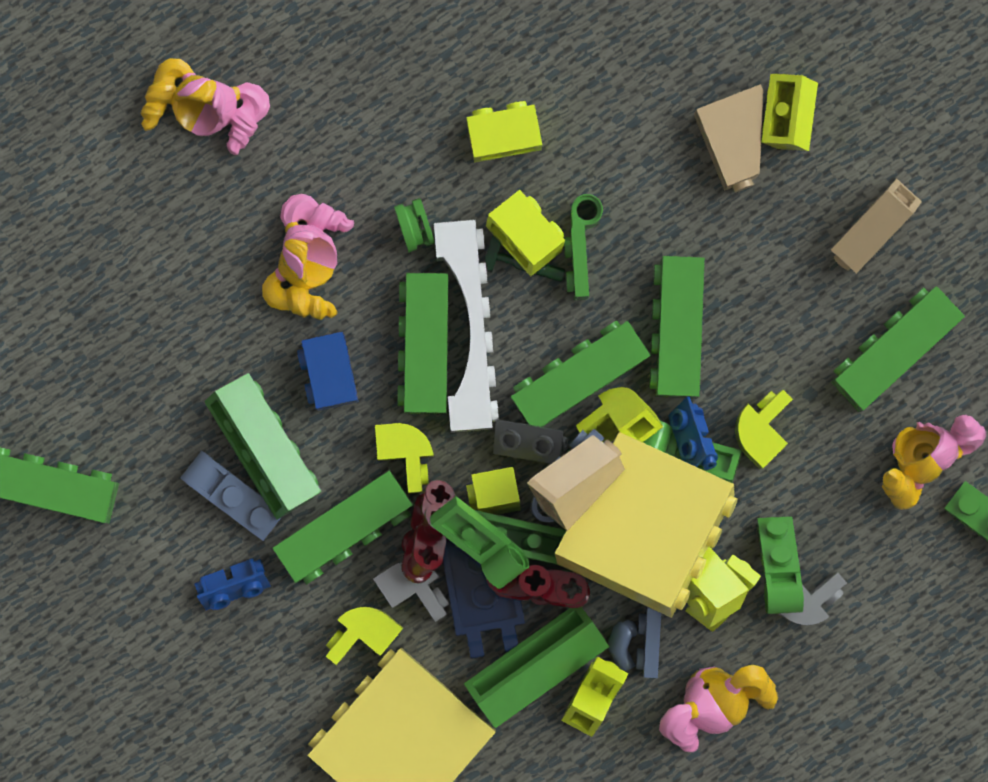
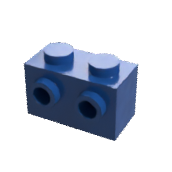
[297,332,359,411]

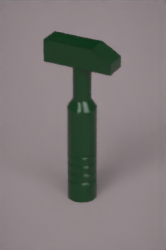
[485,236,565,282]

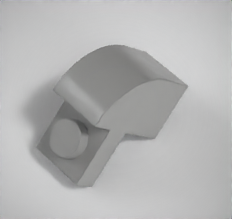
[374,562,449,622]
[763,572,847,625]

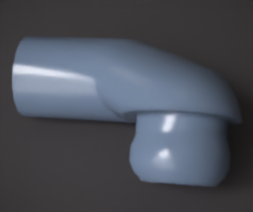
[607,620,638,672]

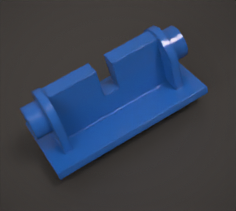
[668,396,718,470]
[195,558,271,610]

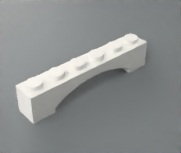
[434,220,499,433]

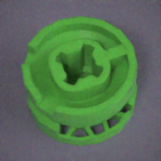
[394,198,435,252]

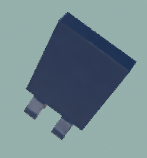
[443,538,525,659]

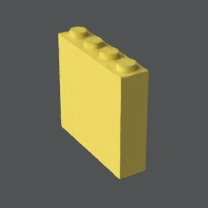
[555,432,738,618]
[307,648,496,782]

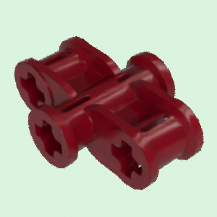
[401,480,455,584]
[487,565,591,609]

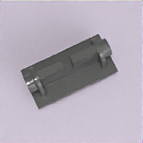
[493,419,568,464]

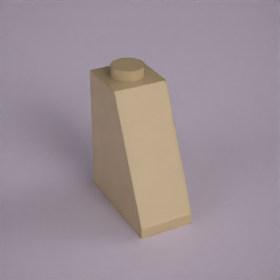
[694,84,763,193]
[831,178,922,274]
[527,435,625,531]

